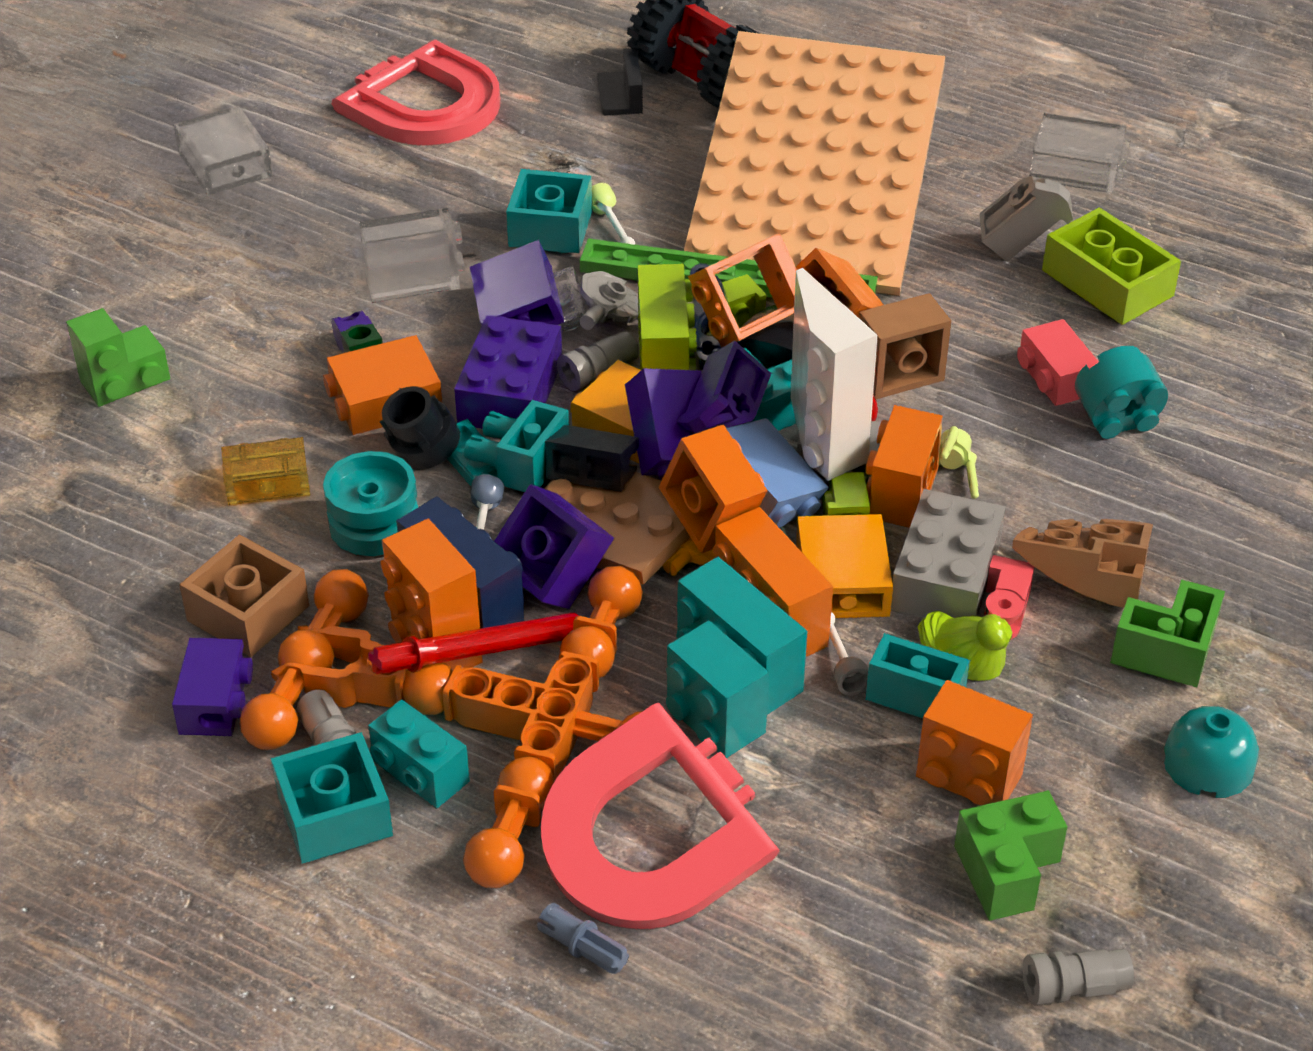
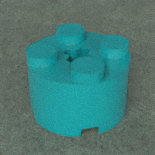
[1075,346,1168,439]

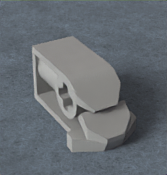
[979,176,1073,261]

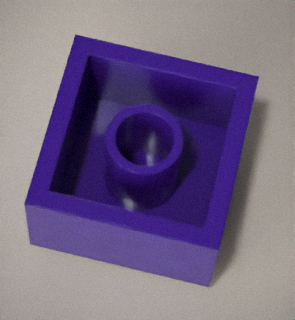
[494,484,614,609]

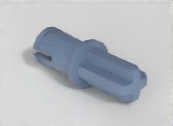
[537,903,629,974]

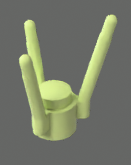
[939,426,979,499]

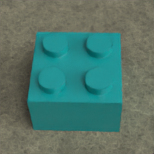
[506,169,592,254]
[666,620,769,758]
[271,732,394,864]

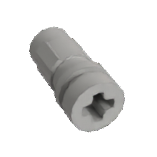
[557,331,639,391]
[297,690,356,746]
[1023,949,1134,1006]

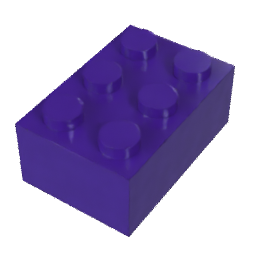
[454,315,562,429]

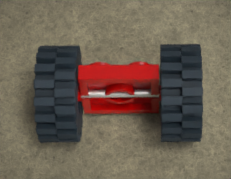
[627,0,760,109]

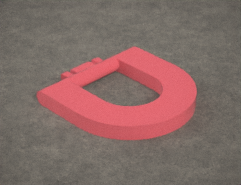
[332,40,500,145]
[541,703,780,929]

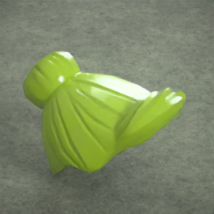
[918,611,1012,681]

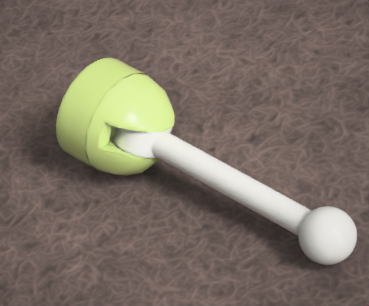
[592,183,635,244]

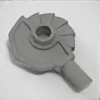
[579,271,638,330]

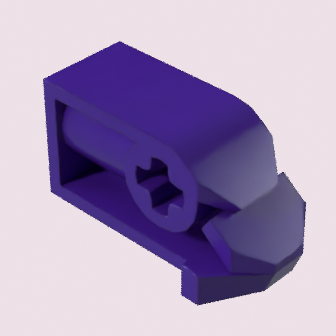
[677,340,772,434]

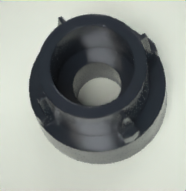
[380,386,460,470]

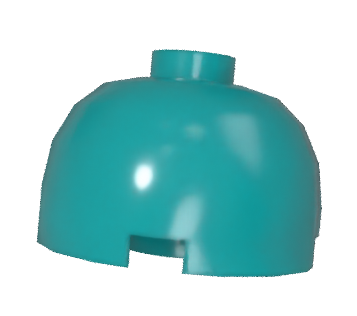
[1164,706,1259,798]

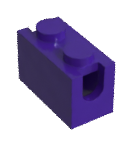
[172,638,253,736]

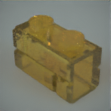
[221,437,311,505]

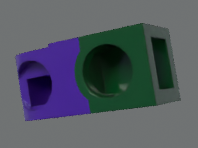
[331,310,383,353]

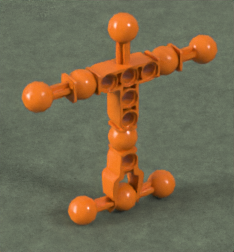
[239,566,643,888]

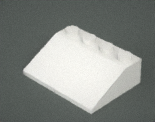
[791,268,878,481]

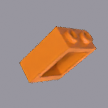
[688,233,797,348]

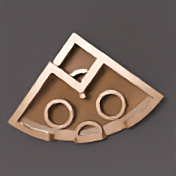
[1012,519,1153,608]

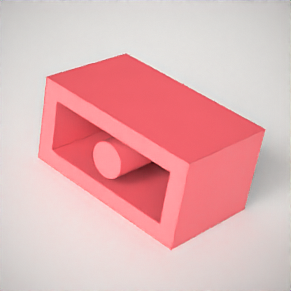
[1017,319,1099,406]

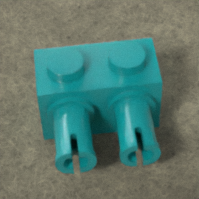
[464,400,569,492]

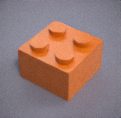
[866,405,943,528]
[659,424,768,553]
[916,680,1033,805]

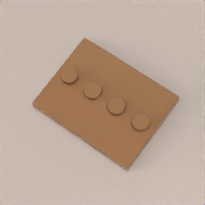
[544,472,690,585]

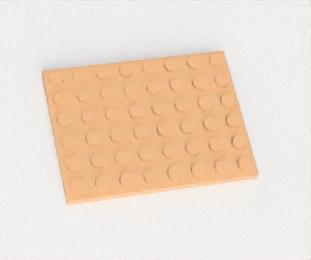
[684,31,945,296]

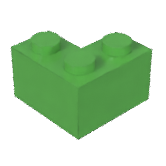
[66,308,170,407]
[1110,579,1225,687]
[954,790,1067,921]

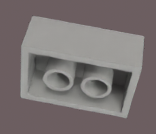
[891,489,1006,618]

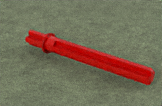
[368,613,579,674]

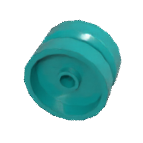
[323,451,418,556]

